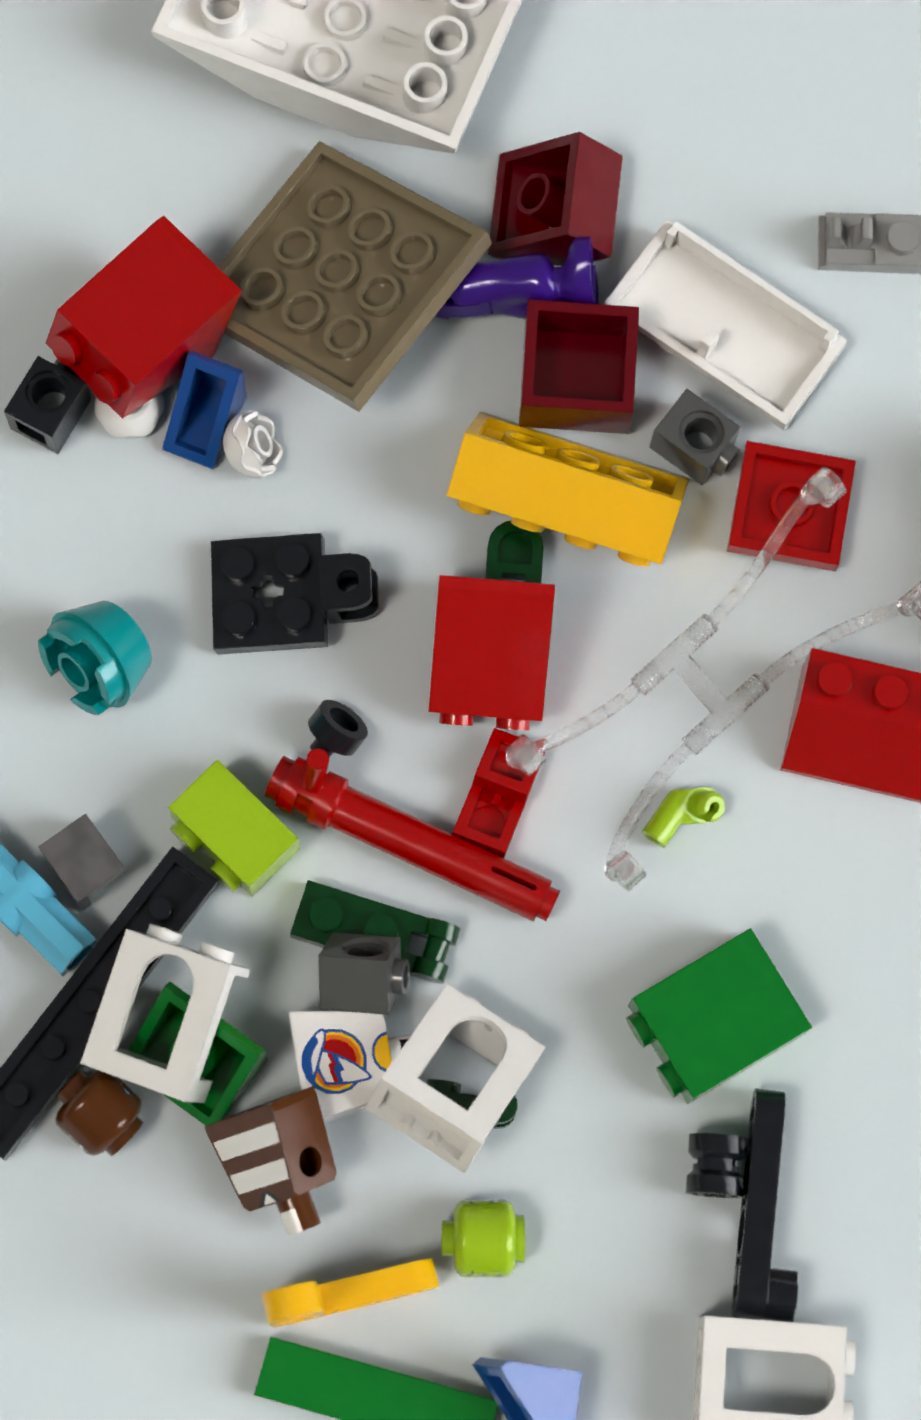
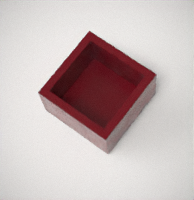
[518,299,639,434]

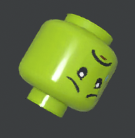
[441,1200,525,1277]

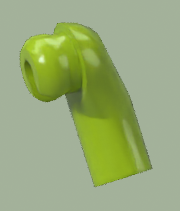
[642,786,725,848]

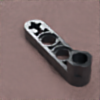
[732,1088,798,1322]

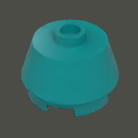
[38,601,152,715]

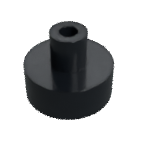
[308,700,368,757]

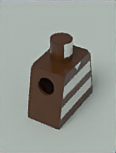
[204,1086,337,1236]

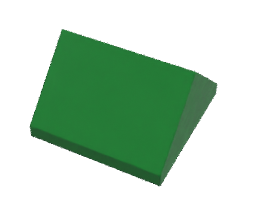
[129,981,268,1126]

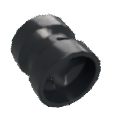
[686,1133,747,1198]

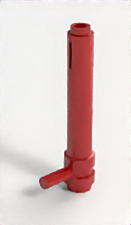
[265,748,560,922]

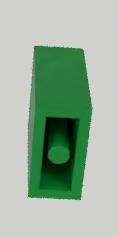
[626,928,812,1104]

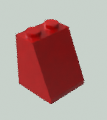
[45,216,242,419]
[428,575,556,731]

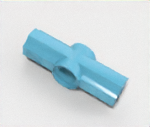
[0,844,98,977]

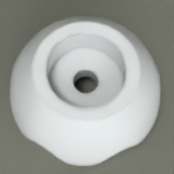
[94,393,165,439]
[223,410,283,478]

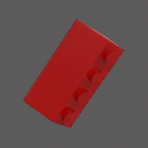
[780,648,921,803]

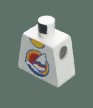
[289,1011,427,1124]

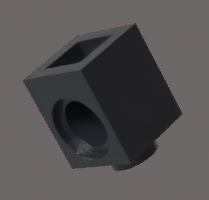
[4,356,91,454]

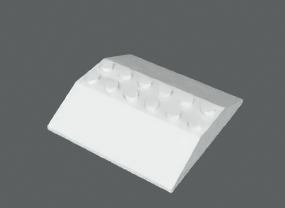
[151,0,522,153]

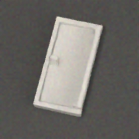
[604,220,847,431]

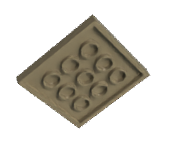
[217,141,492,412]

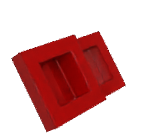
[452,728,547,858]

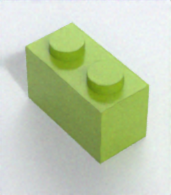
[168,760,300,897]

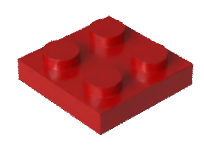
[726,441,856,572]

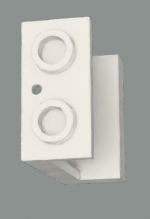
[80,923,250,1103]
[365,984,545,1173]
[693,1316,856,1420]

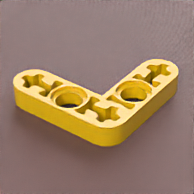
[262,1258,440,1328]

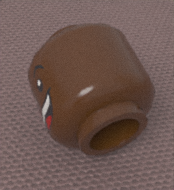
[55,1070,143,1156]

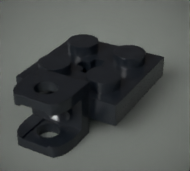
[211,533,379,655]

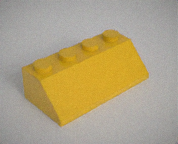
[446,412,689,567]

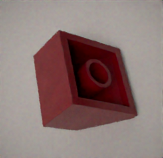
[487,132,623,266]

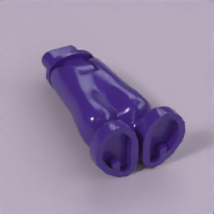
[435,236,599,320]

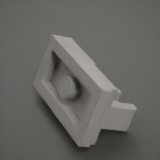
[818,212,921,274]

